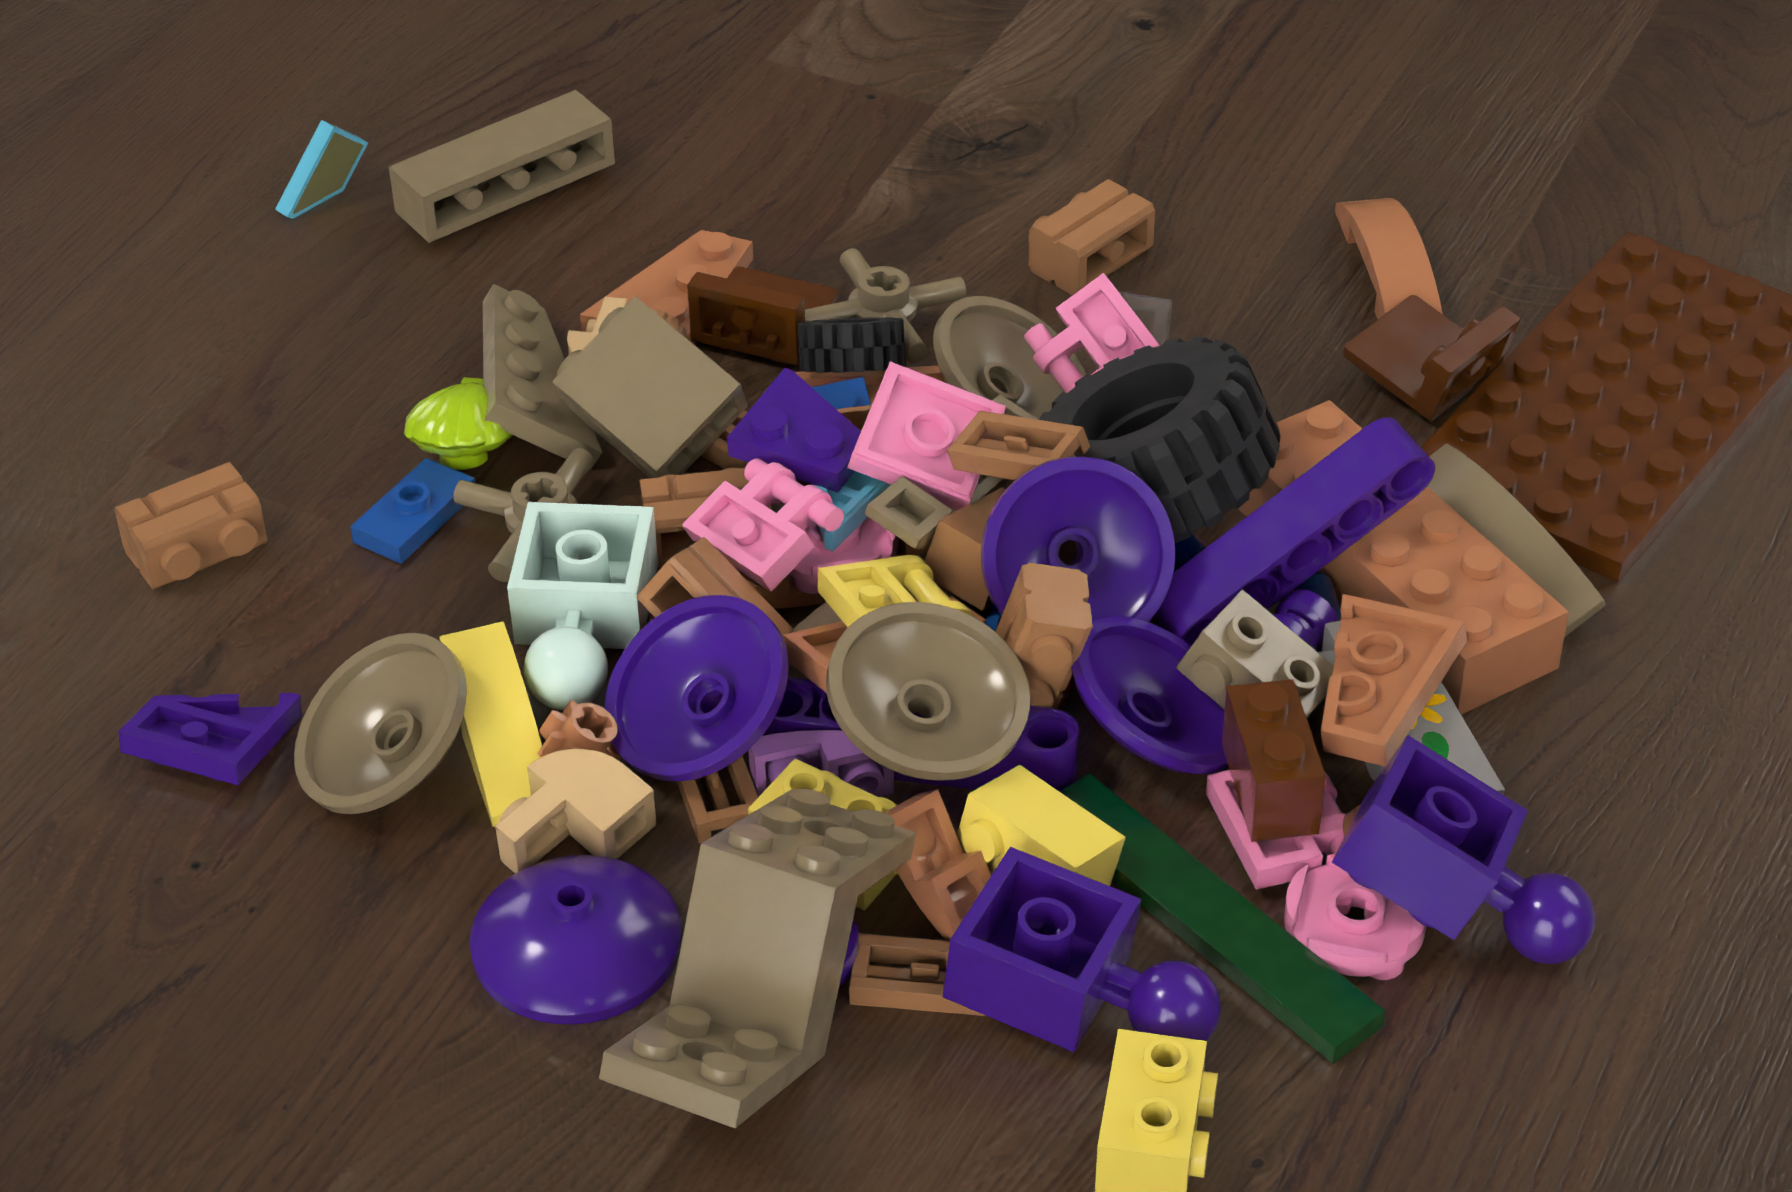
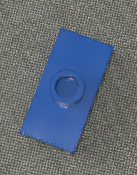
[350,458,475,564]

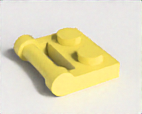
[818,555,975,627]

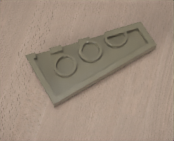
[483,284,602,470]

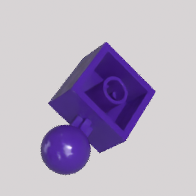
[1332,735,1596,964]
[943,847,1221,1053]

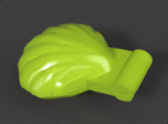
[404,377,513,470]

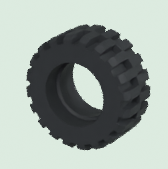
[1038,337,1281,543]

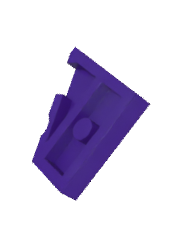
[727,368,861,493]
[118,693,302,785]

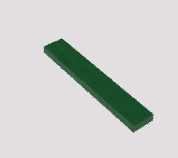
[1060,773,1386,1064]

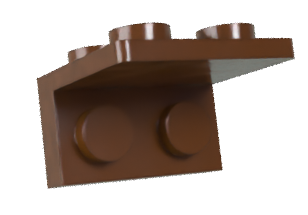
[687,266,839,365]
[1342,295,1521,422]

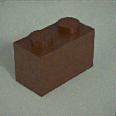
[1222,679,1326,842]

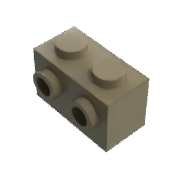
[1175,589,1334,719]

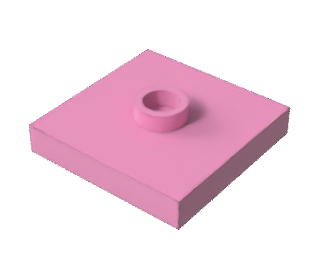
[847,362,1006,510]

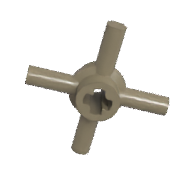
[805,248,966,363]
[453,448,594,582]

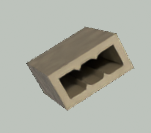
[552,296,748,478]

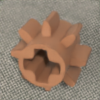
[538,700,621,760]

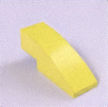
[439,621,542,827]

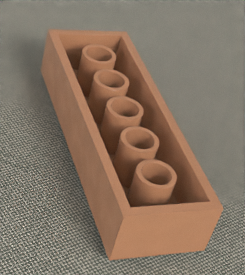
[1238,400,1569,715]

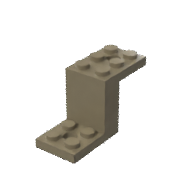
[599,788,917,1128]

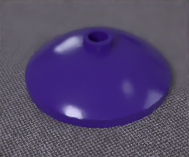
[981,457,1175,622]
[604,595,789,781]
[1071,616,1229,774]
[470,855,682,1024]

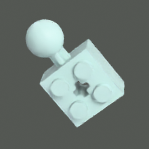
[507,502,658,710]

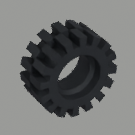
[798,317,906,373]

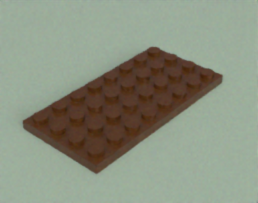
[1421,231,1792,582]

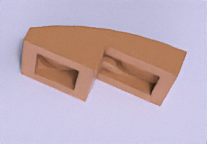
[885,789,991,941]

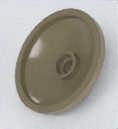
[933,296,1086,419]
[826,602,1030,780]
[294,633,467,814]

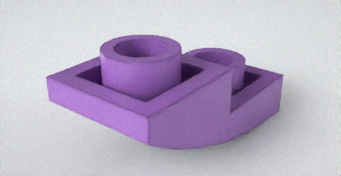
[749,730,894,797]

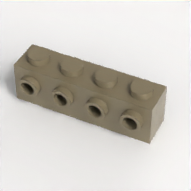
[389,90,615,243]

